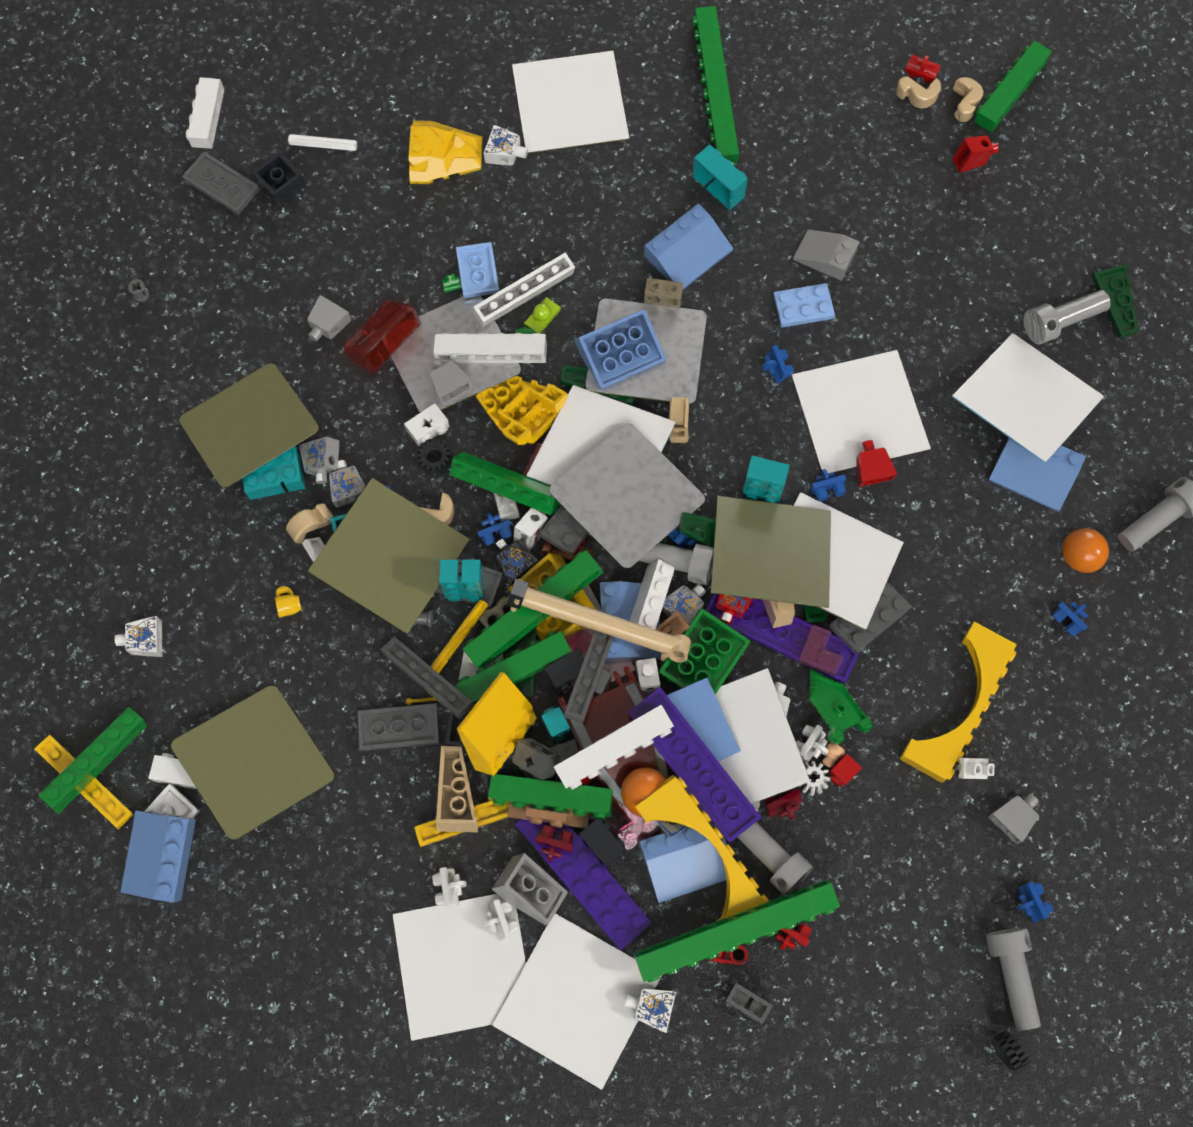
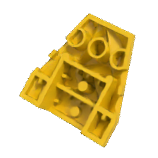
[409,121,483,184]
[476,376,568,445]

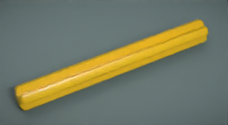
[430,599,488,674]

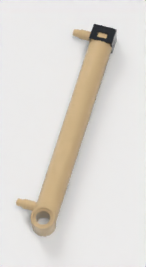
[507,578,691,662]

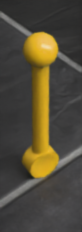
[405,697,437,705]

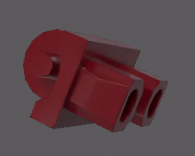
[765,788,802,820]
[535,825,573,862]

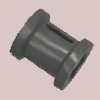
[128,279,149,302]
[413,610,434,627]

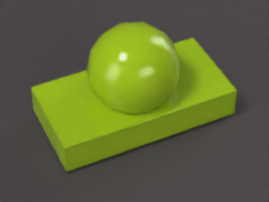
[524,297,561,333]

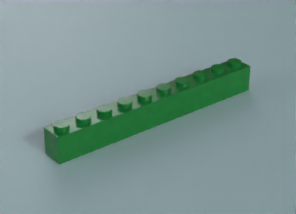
[692,6,739,164]
[633,879,840,982]

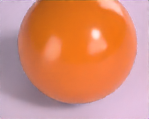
[1062,528,1109,573]
[621,768,666,817]

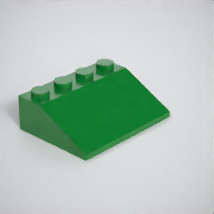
[658,608,751,695]

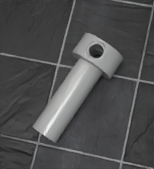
[1023,290,1111,345]
[1118,477,1193,552]
[639,543,714,586]
[737,822,813,895]
[986,927,1041,1030]

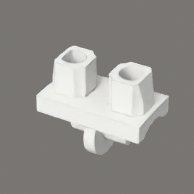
[796,725,828,763]
[958,758,995,779]
[432,867,467,907]
[482,899,519,940]

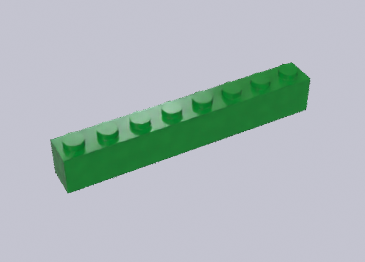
[463,550,603,669]

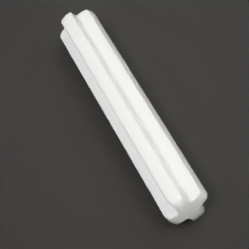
[288,134,357,151]

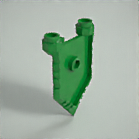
[809,669,873,746]

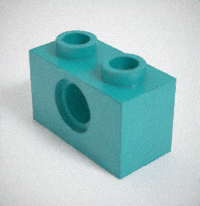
[541,707,571,744]

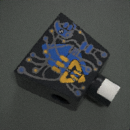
[495,539,539,586]

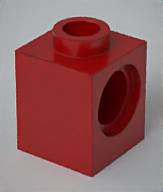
[828,754,862,788]

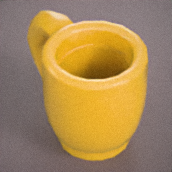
[275,586,301,618]

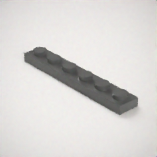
[564,631,614,723]
[380,637,474,720]

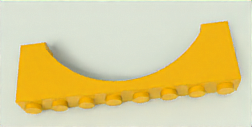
[900,622,1017,783]
[634,775,769,921]

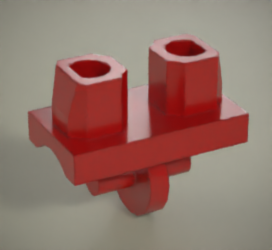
[905,54,941,84]
[776,923,812,950]

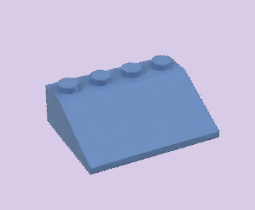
[644,204,733,290]
[574,309,666,389]
[989,437,1086,512]
[600,581,662,664]
[667,678,741,762]
[121,811,196,902]
[639,820,726,903]

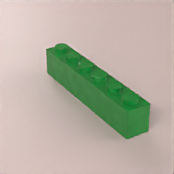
[974,41,1052,133]
[450,452,561,515]
[455,631,572,705]
[38,707,147,814]
[488,774,614,819]

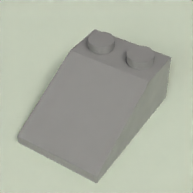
[793,230,860,281]
[492,853,568,925]

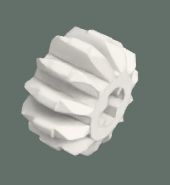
[798,761,830,796]

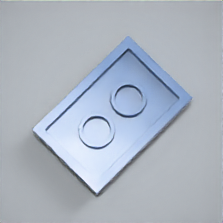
[456,242,499,298]
[773,283,835,328]

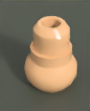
[822,743,845,768]

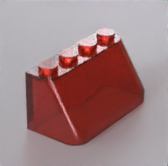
[344,300,421,375]

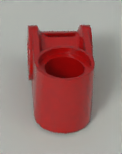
[708,945,748,965]

